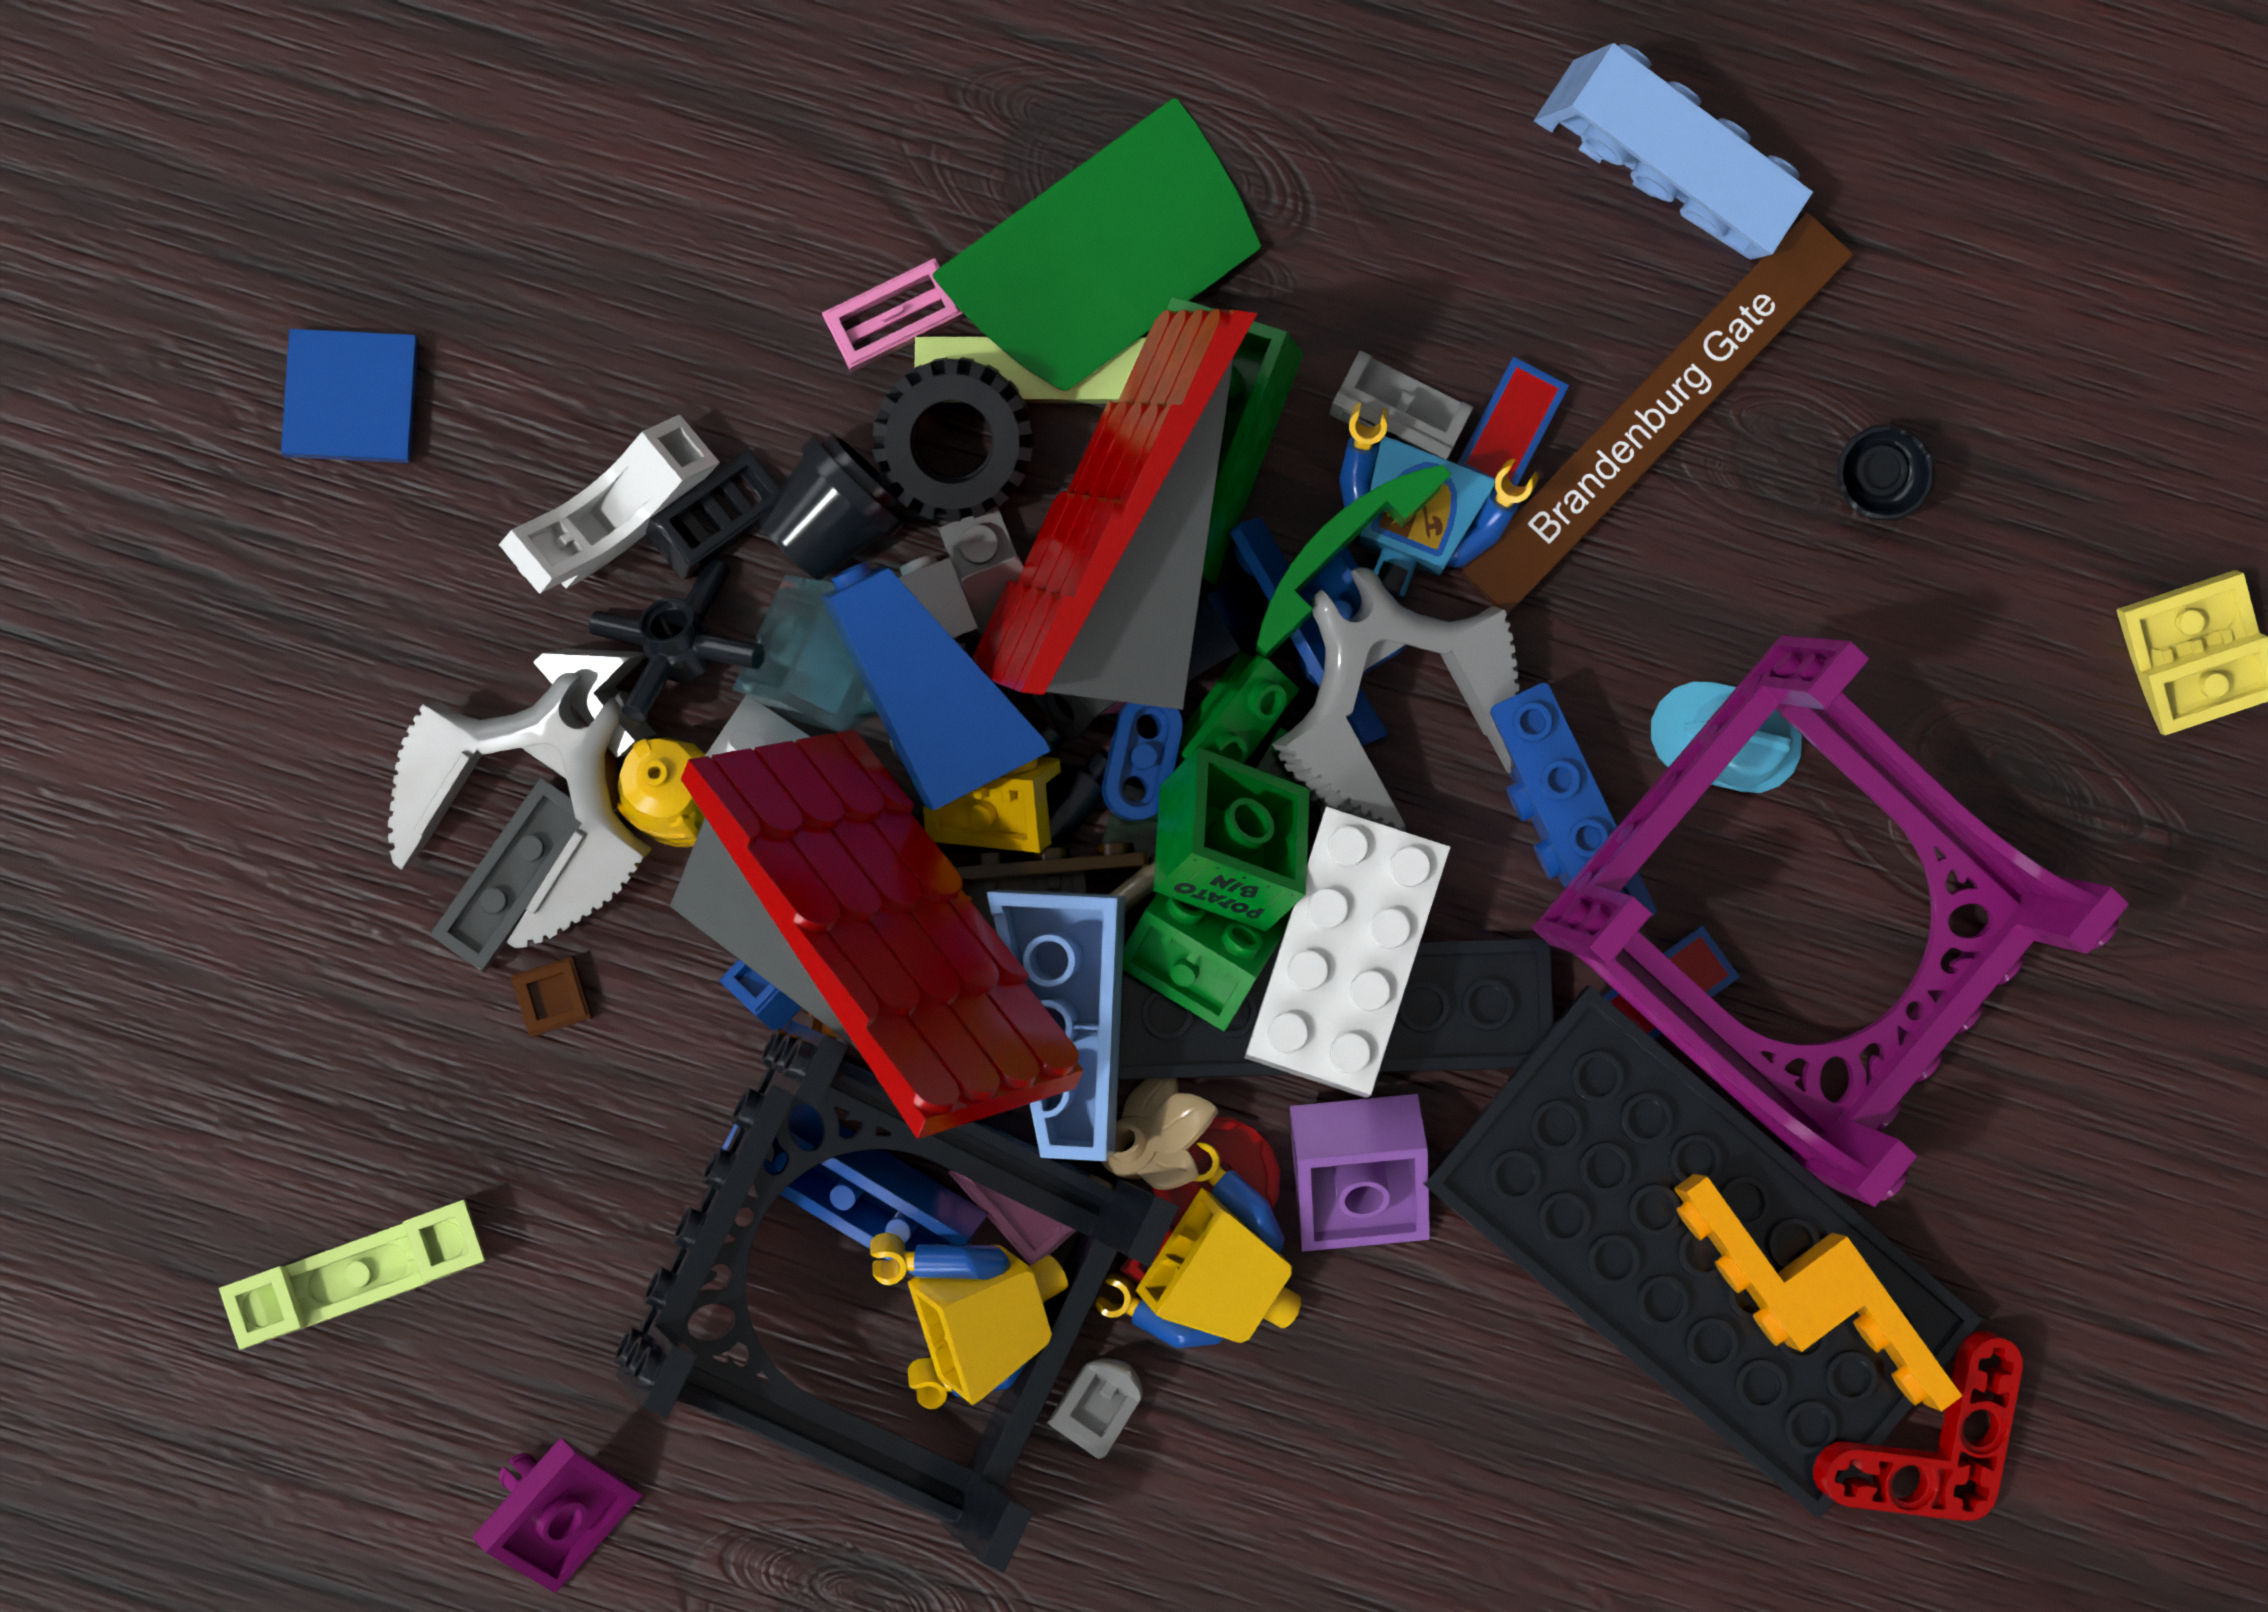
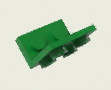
[1123,892,1291,1032]

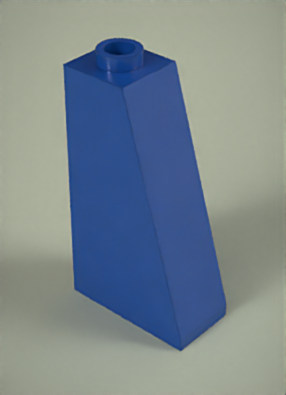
[821,561,1050,810]

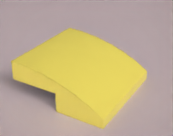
[2116,570,2268,736]

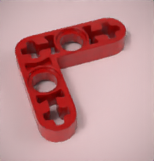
[1813,1331,2023,1521]

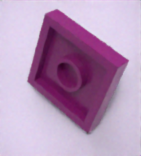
[472,1438,643,1593]

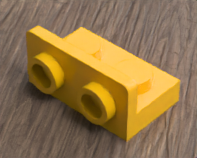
[923,756,1061,853]

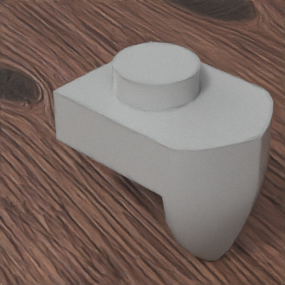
[1046,1358,1143,1459]

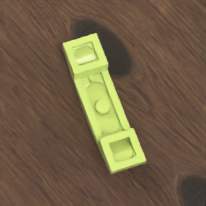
[219,1200,487,1350]

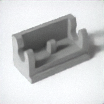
[1329,351,1474,460]

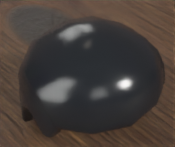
[1837,424,1935,521]

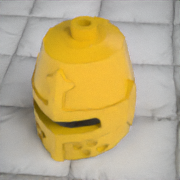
[617,737,707,847]

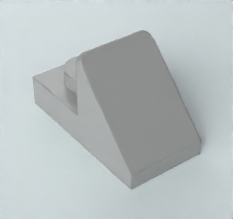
[938,506,1024,637]
[533,648,657,758]

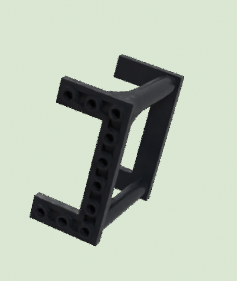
[614,1019,1179,1573]

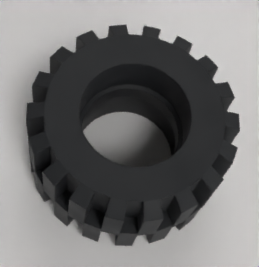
[872,357,1034,521]

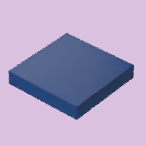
[281,329,419,463]

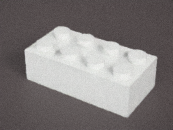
[1244,807,1450,1098]

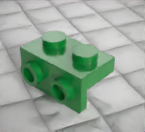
[1176,651,1300,765]

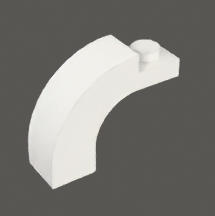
[499,414,720,594]

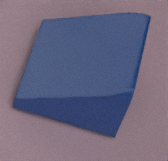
[719,959,802,1032]

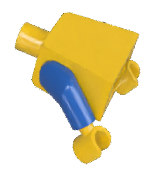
[1095,1142,1301,1348]
[870,1233,1068,1409]

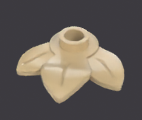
[1101,1078,1218,1190]

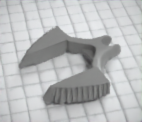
[1272,567,1520,832]
[388,672,652,948]

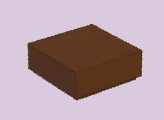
[511,957,593,1038]

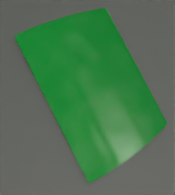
[933,98,1261,391]

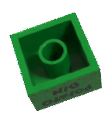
[1153,747,1310,932]

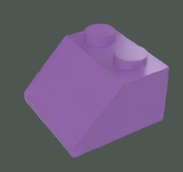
[1290,1094,1430,1252]

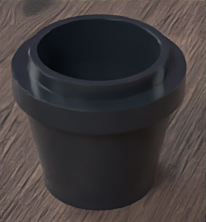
[759,433,906,581]

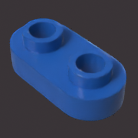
[1102,702,1183,821]

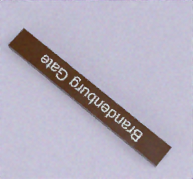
[1460,212,1854,617]

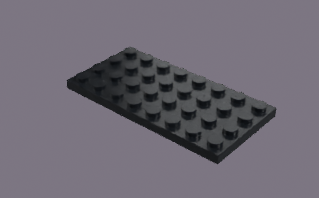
[1423,985,1983,1520]

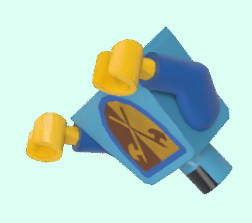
[1339,402,1539,599]

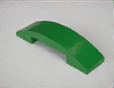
[1256,465,1452,659]

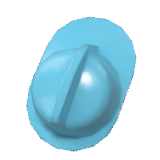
[1651,681,1802,793]

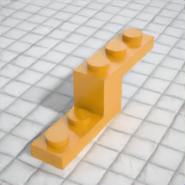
[1674,1173,1962,1412]

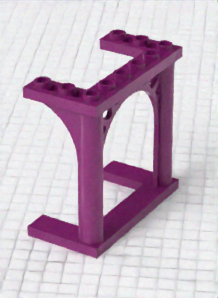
[1532,635,2129,1207]

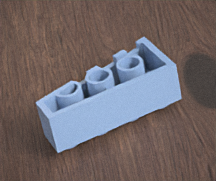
[1534,43,1813,260]
[987,889,1126,1161]

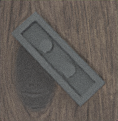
[430,777,582,973]

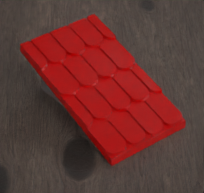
[972,309,1258,710]
[670,729,1084,1139]

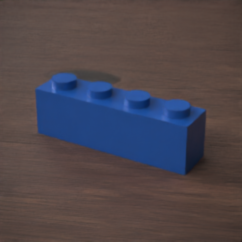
[722,1104,989,1277]

